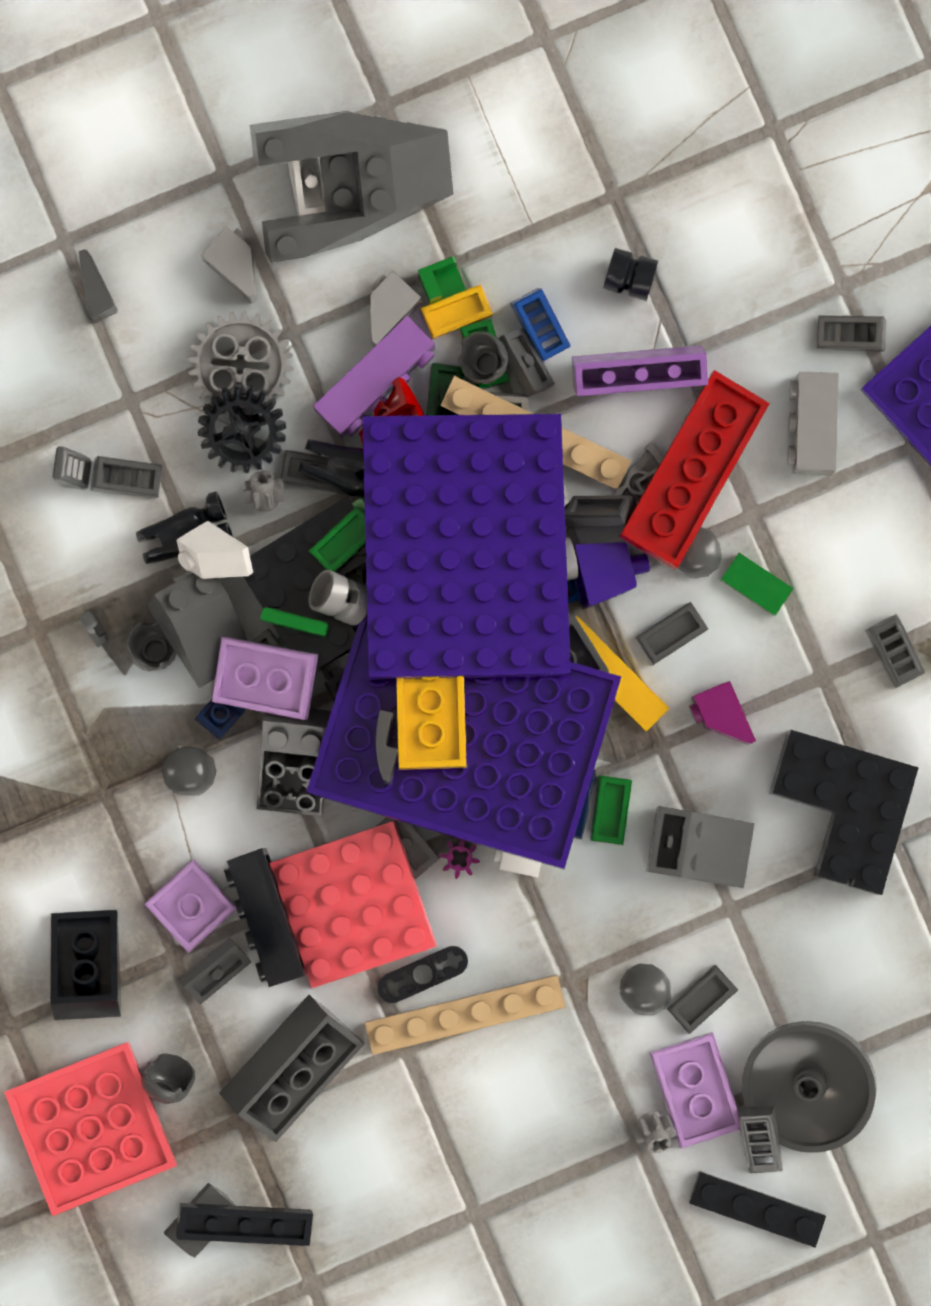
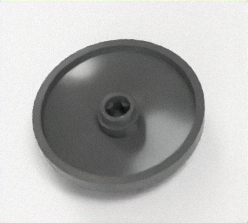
[742,1021,877,1152]

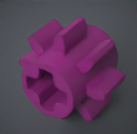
[439,839,480,879]

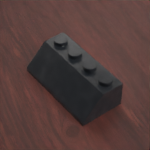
[224,848,308,987]

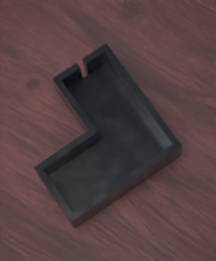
[243,496,366,674]
[769,730,919,895]

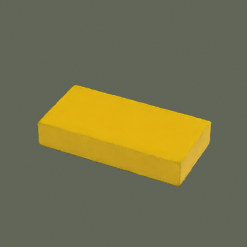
[420,284,493,340]

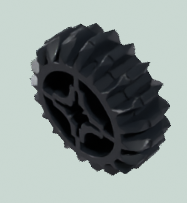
[198,385,286,473]

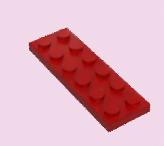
[618,370,770,570]

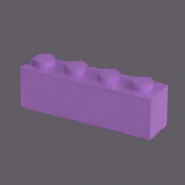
[313,316,435,438]
[571,345,708,396]

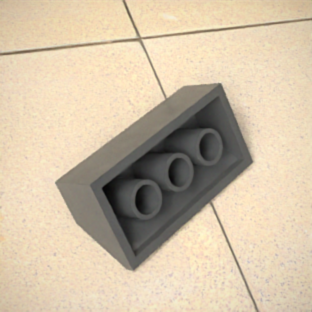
[219,994,365,1142]

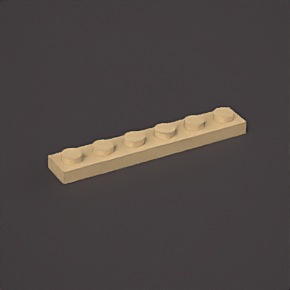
[440,376,631,490]
[365,975,566,1055]

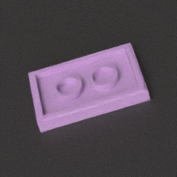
[211,636,318,720]
[649,1032,741,1148]

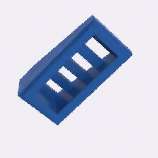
[510,288,571,361]

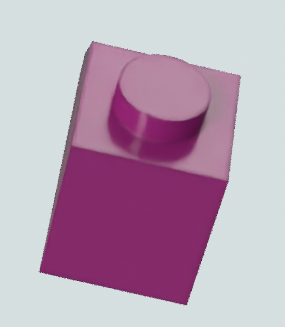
[689,681,756,745]

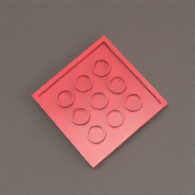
[269,820,437,988]
[4,1041,177,1216]

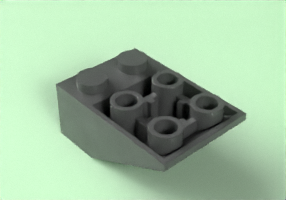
[256,709,331,816]
[646,806,755,888]

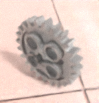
[187,311,294,415]

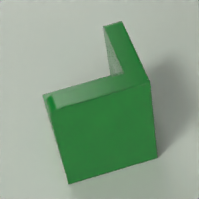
[418,256,466,304]

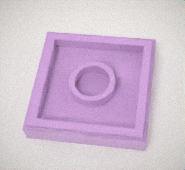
[144,860,237,953]

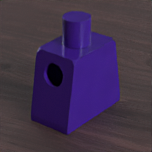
[573,542,650,610]

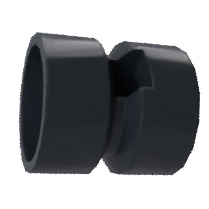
[603,248,659,301]

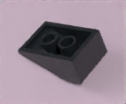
[50,910,121,1020]

